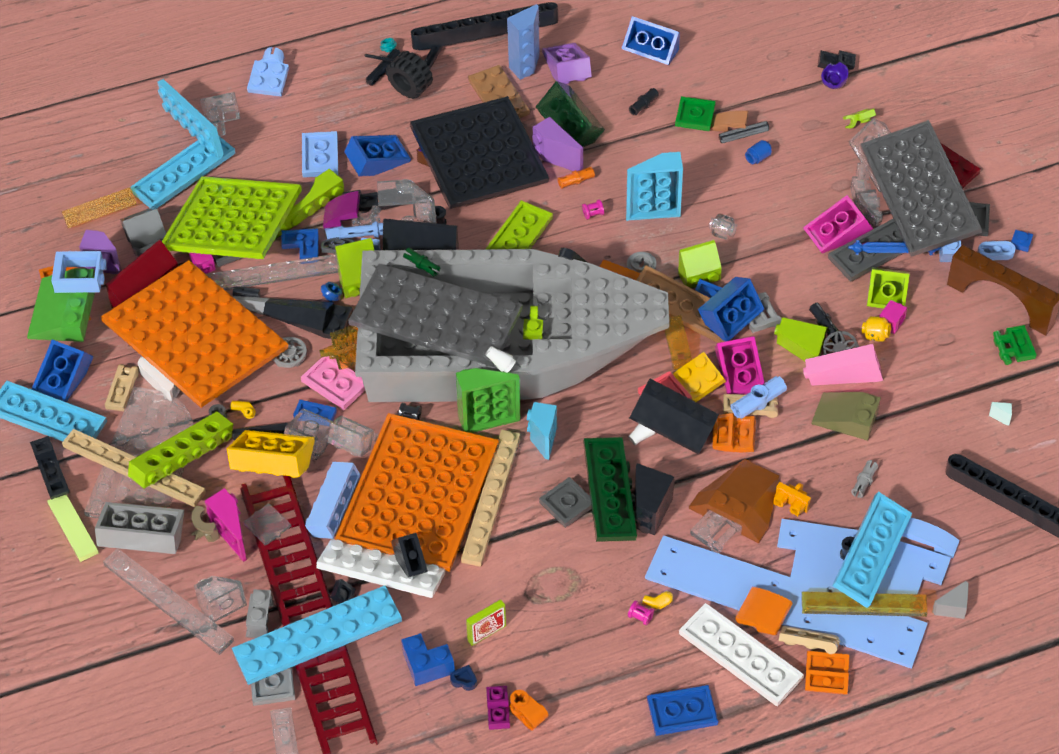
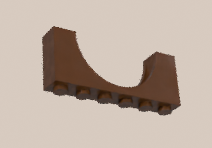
[947,245,1059,336]

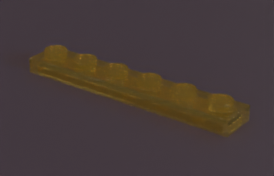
[801,592,928,617]

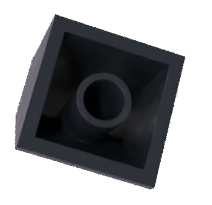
[635,463,674,535]

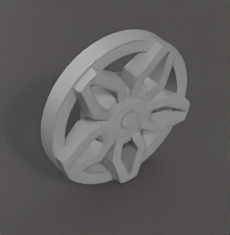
[273,337,307,368]

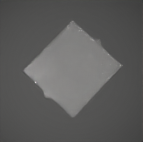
[243,503,291,546]

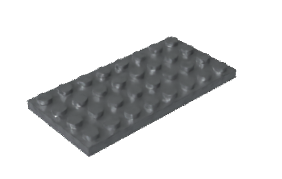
[861,120,982,257]
[349,263,523,367]

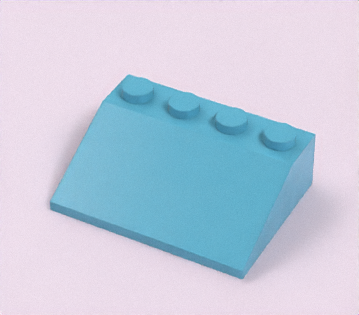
[626,152,683,221]

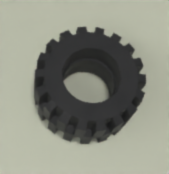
[386,51,433,99]

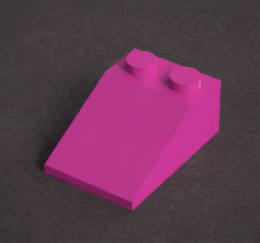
[803,195,873,253]
[715,336,764,395]
[205,488,247,562]

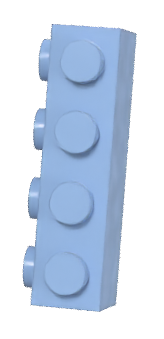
[305,462,360,539]

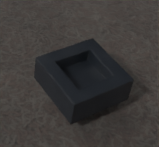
[330,579,356,604]

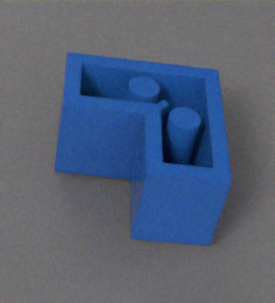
[401,633,455,686]

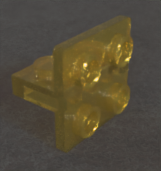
[319,325,358,370]

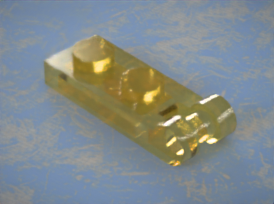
[664,315,692,370]

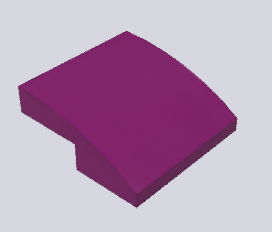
[323,191,360,229]

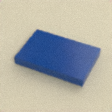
[647,685,718,736]

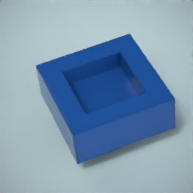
[1011,230,1033,252]

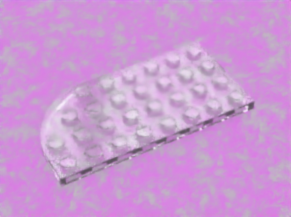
[84,386,193,519]

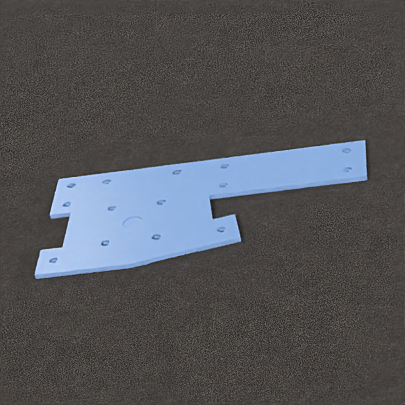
[645,519,951,669]

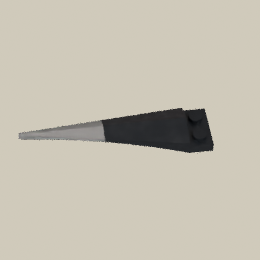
[232,296,353,340]

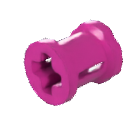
[582,199,604,220]
[628,600,654,626]

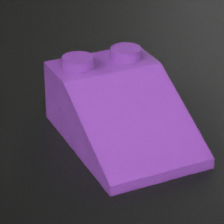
[542,43,592,84]
[532,117,583,171]

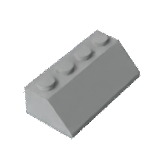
[95,502,184,554]

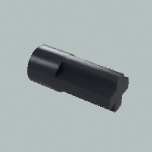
[232,286,260,297]

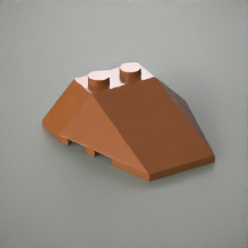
[689,459,779,543]

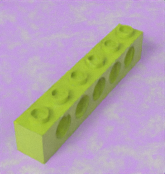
[128,412,233,489]

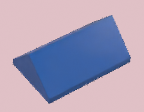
[621,16,680,65]

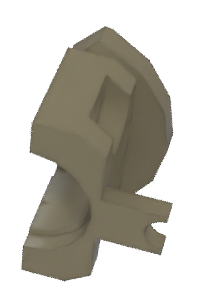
[191,506,219,542]

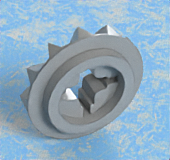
[627,252,656,273]

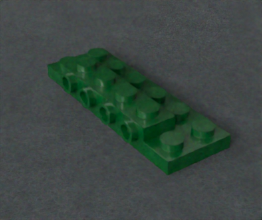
[583,437,637,542]

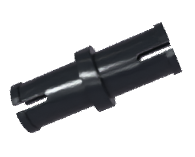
[629,88,659,116]

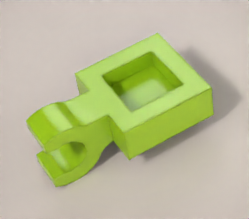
[843,109,876,129]
[523,306,543,340]

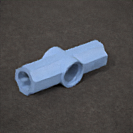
[731,376,787,419]

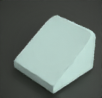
[989,402,1012,426]

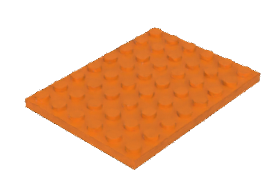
[101,260,288,408]
[335,413,499,572]

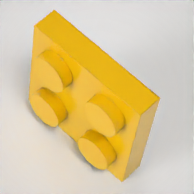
[672,352,726,402]

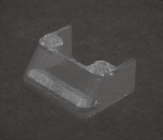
[377,179,436,238]

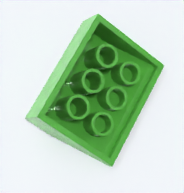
[27,268,95,342]
[456,368,520,433]

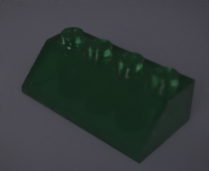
[536,81,605,148]

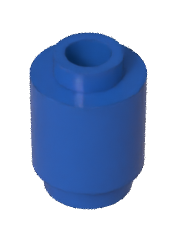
[745,140,772,165]

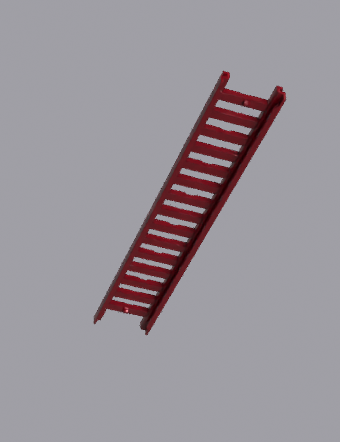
[240,475,378,754]

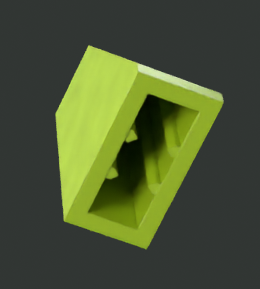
[774,317,827,361]

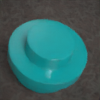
[380,38,397,53]

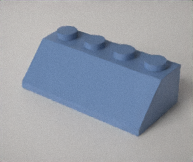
[507,4,540,80]

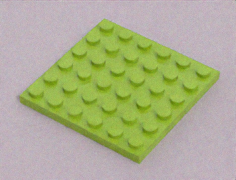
[162,176,302,259]

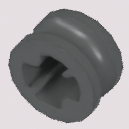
[209,404,227,418]

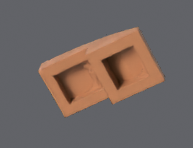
[711,111,748,132]

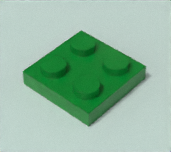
[675,96,716,131]

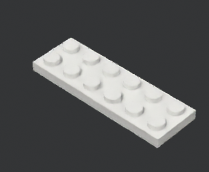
[317,539,445,598]
[679,603,804,706]

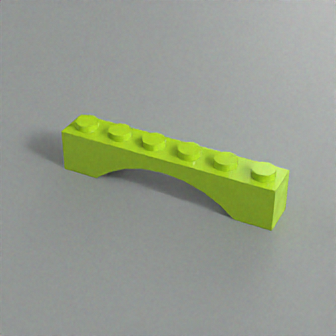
[275,169,345,239]

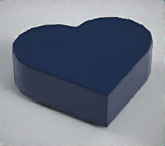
[450,665,477,691]

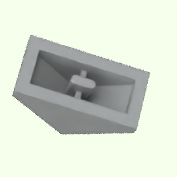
[932,581,969,619]

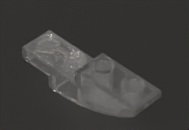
[850,163,882,229]

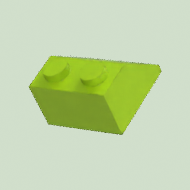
[678,240,722,288]
[867,267,910,308]

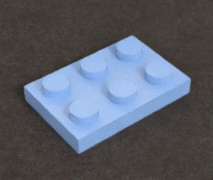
[302,131,338,178]

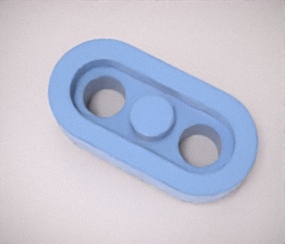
[978,241,1016,260]

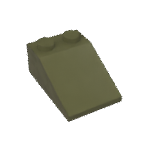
[811,392,881,441]

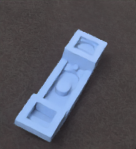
[902,517,960,558]

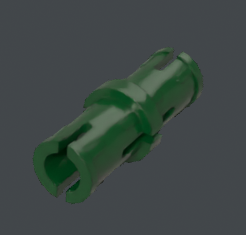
[403,247,441,277]

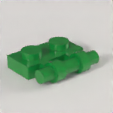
[993,325,1037,365]

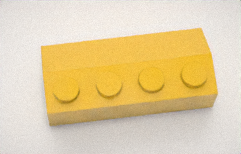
[226,430,315,478]

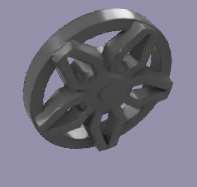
[321,237,355,255]
[823,331,859,355]

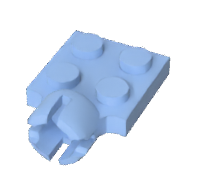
[247,47,289,97]

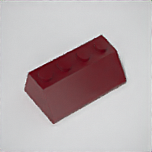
[105,240,178,308]

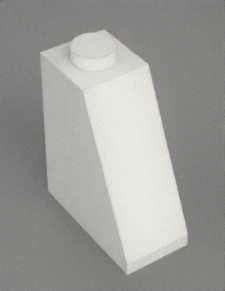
[138,356,180,403]

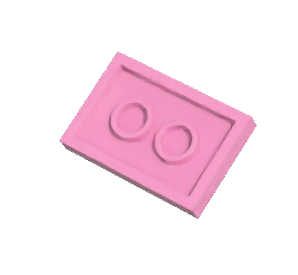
[301,353,365,410]

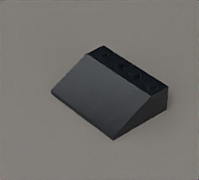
[382,219,459,250]

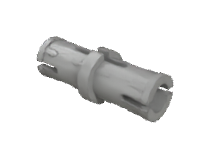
[851,460,878,498]

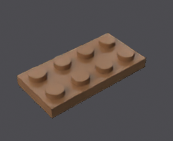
[468,65,530,118]

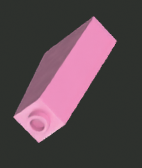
[803,344,883,386]

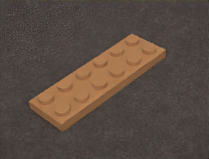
[636,265,735,343]

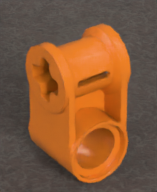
[509,689,549,731]

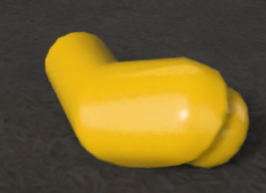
[231,400,256,419]
[642,591,673,609]

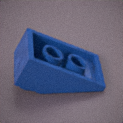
[344,135,411,176]
[31,340,94,402]

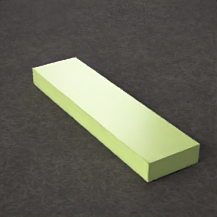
[47,494,99,562]

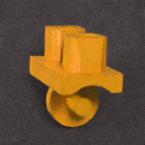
[773,482,811,517]

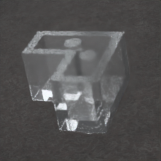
[200,92,240,136]

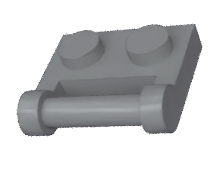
[748,292,782,333]

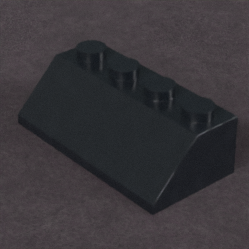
[629,378,719,455]

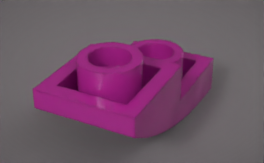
[486,686,510,730]

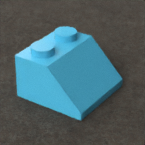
[527,402,557,460]

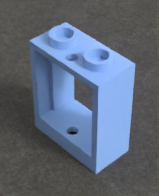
[51,251,106,293]

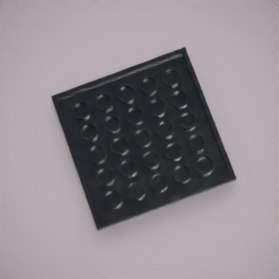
[410,96,550,209]

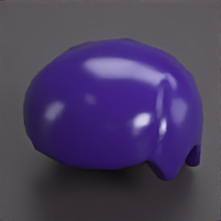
[821,62,849,89]

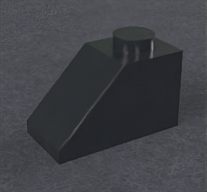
[391,533,428,578]

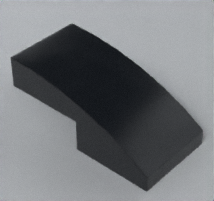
[817,50,856,70]

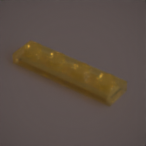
[61,187,137,228]

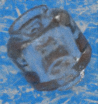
[709,213,737,240]

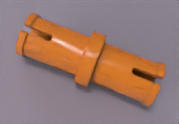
[557,166,595,189]

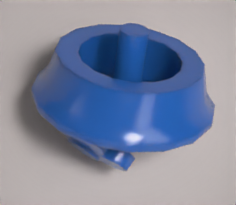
[321,282,342,302]

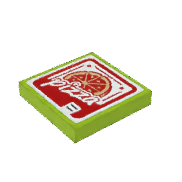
[466,600,506,646]

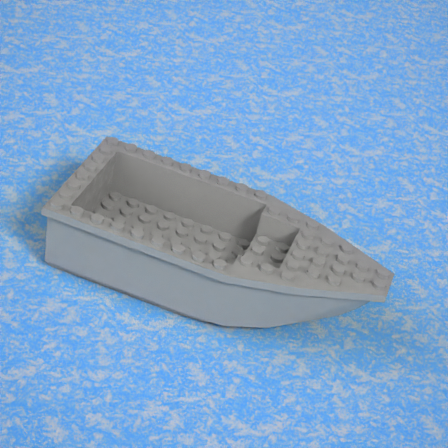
[355,249,669,402]

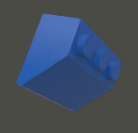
[698,277,764,342]

